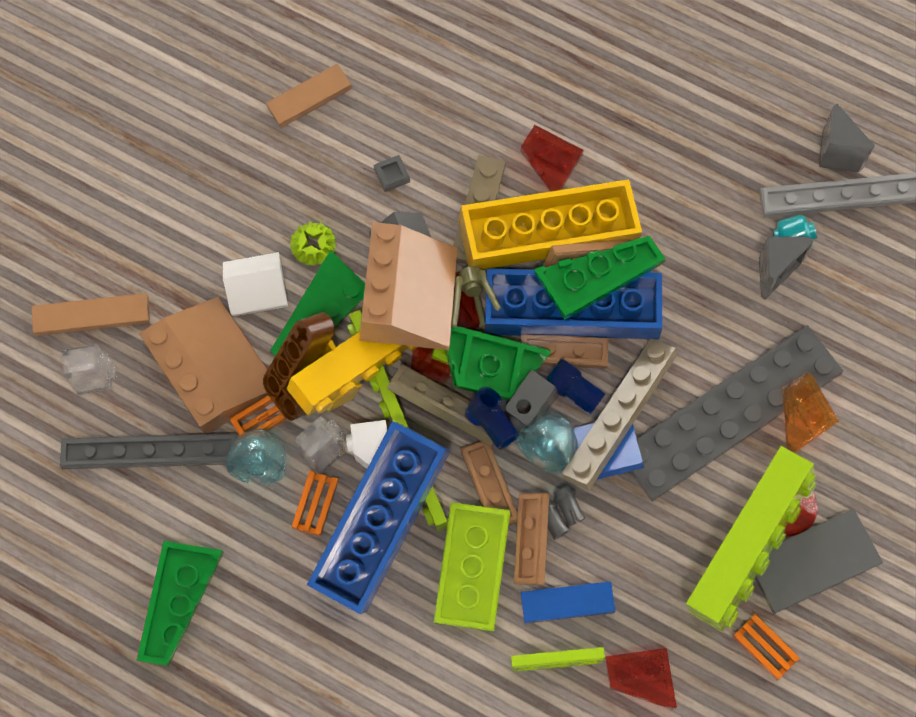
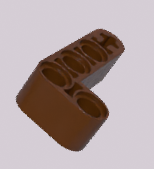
[263,312,334,421]

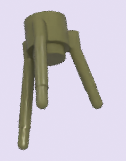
[451,266,500,328]

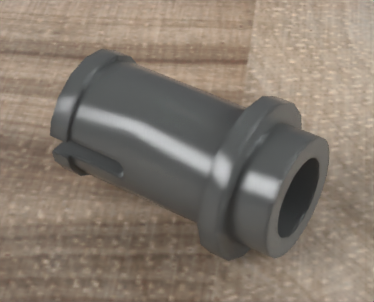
[553,486,585,526]
[548,500,570,540]

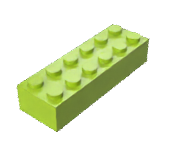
[686,446,817,633]

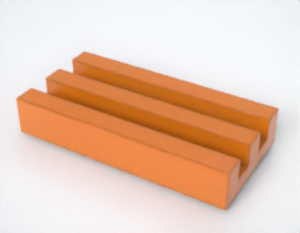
[229,395,287,445]
[291,471,339,537]
[732,614,800,681]

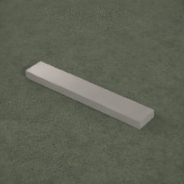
[759,173,916,218]

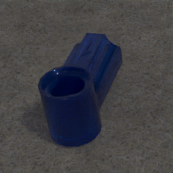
[546,359,606,415]
[465,387,520,450]

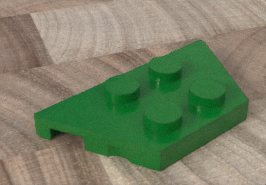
[445,326,551,401]

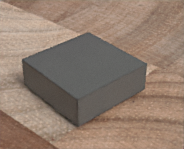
[373,155,410,192]

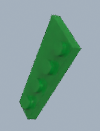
[534,235,665,320]
[270,250,365,357]
[137,541,224,667]

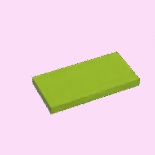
[434,502,511,632]

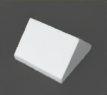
[223,252,288,317]

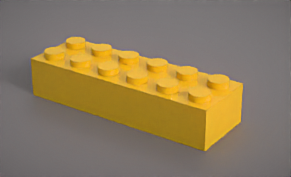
[458,179,642,270]

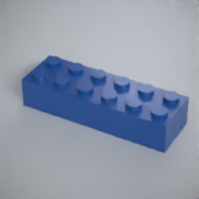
[485,268,662,339]
[307,421,451,614]

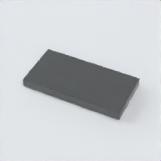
[755,509,883,615]

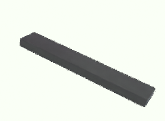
[60,433,239,470]

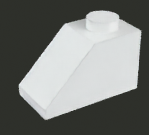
[346,420,388,469]

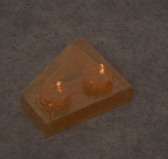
[783,372,839,453]

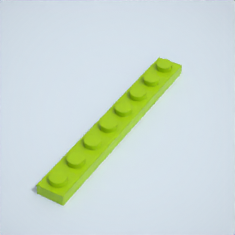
[347,310,448,532]

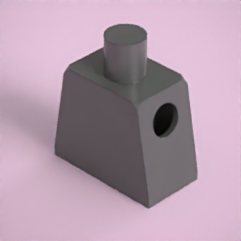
[500,370,559,440]

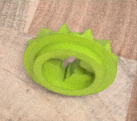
[290,221,336,265]

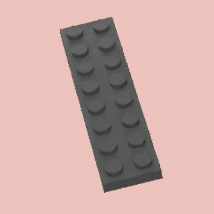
[630,325,843,502]

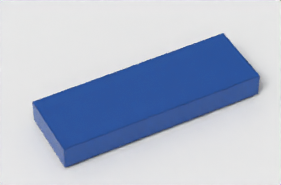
[521,581,616,624]

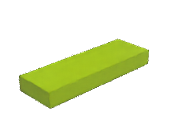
[511,647,605,672]

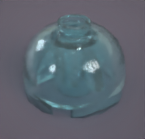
[517,415,578,474]
[226,429,287,485]

